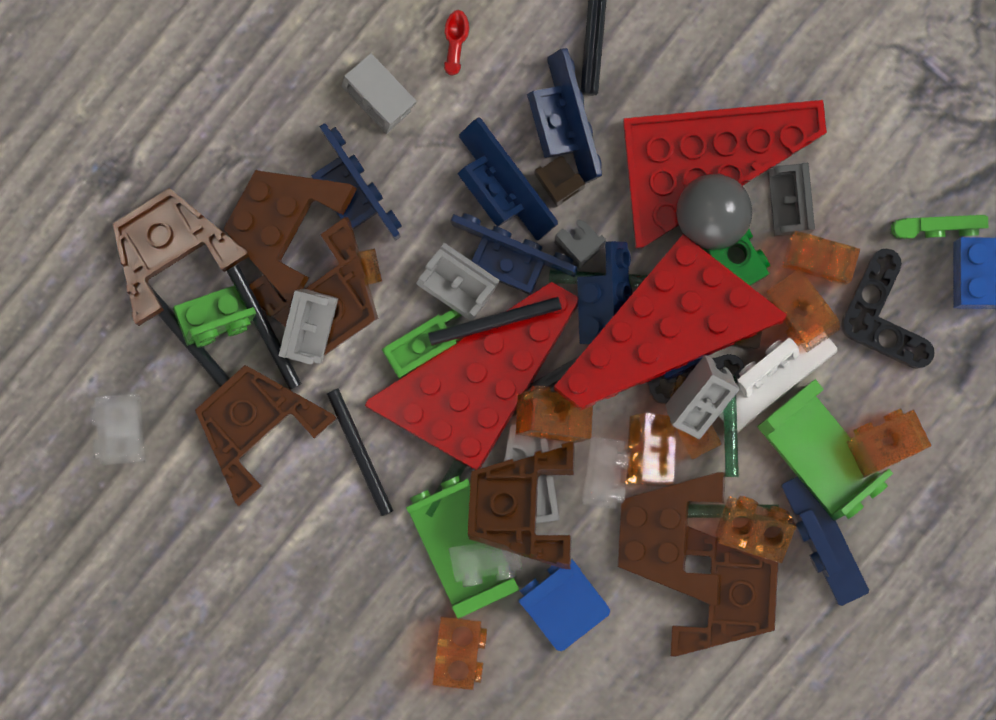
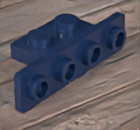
[527,48,602,184]
[457,117,558,241]
[311,123,402,241]
[450,213,578,295]
[577,241,632,344]
[781,476,869,606]

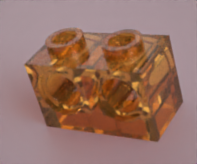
[782,230,860,285]
[626,413,676,487]
[715,496,796,564]
[433,616,487,690]

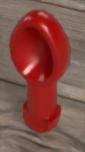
[444,10,470,76]

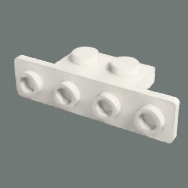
[719,326,837,434]

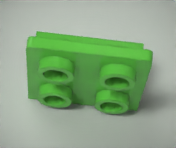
[173,286,256,348]

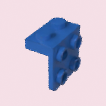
[518,558,610,651]

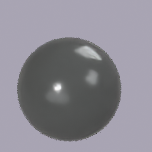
[676,174,753,250]

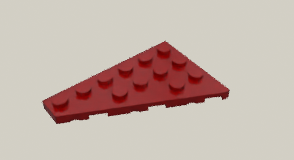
[623,100,827,249]
[554,234,787,411]
[365,282,578,470]

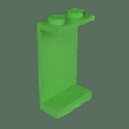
[757,379,893,521]
[406,475,519,619]

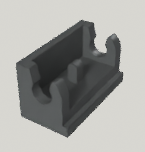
[768,163,815,237]
[554,220,606,269]

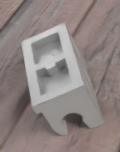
[341,53,417,134]
[416,243,500,321]
[279,288,338,364]
[665,355,740,439]

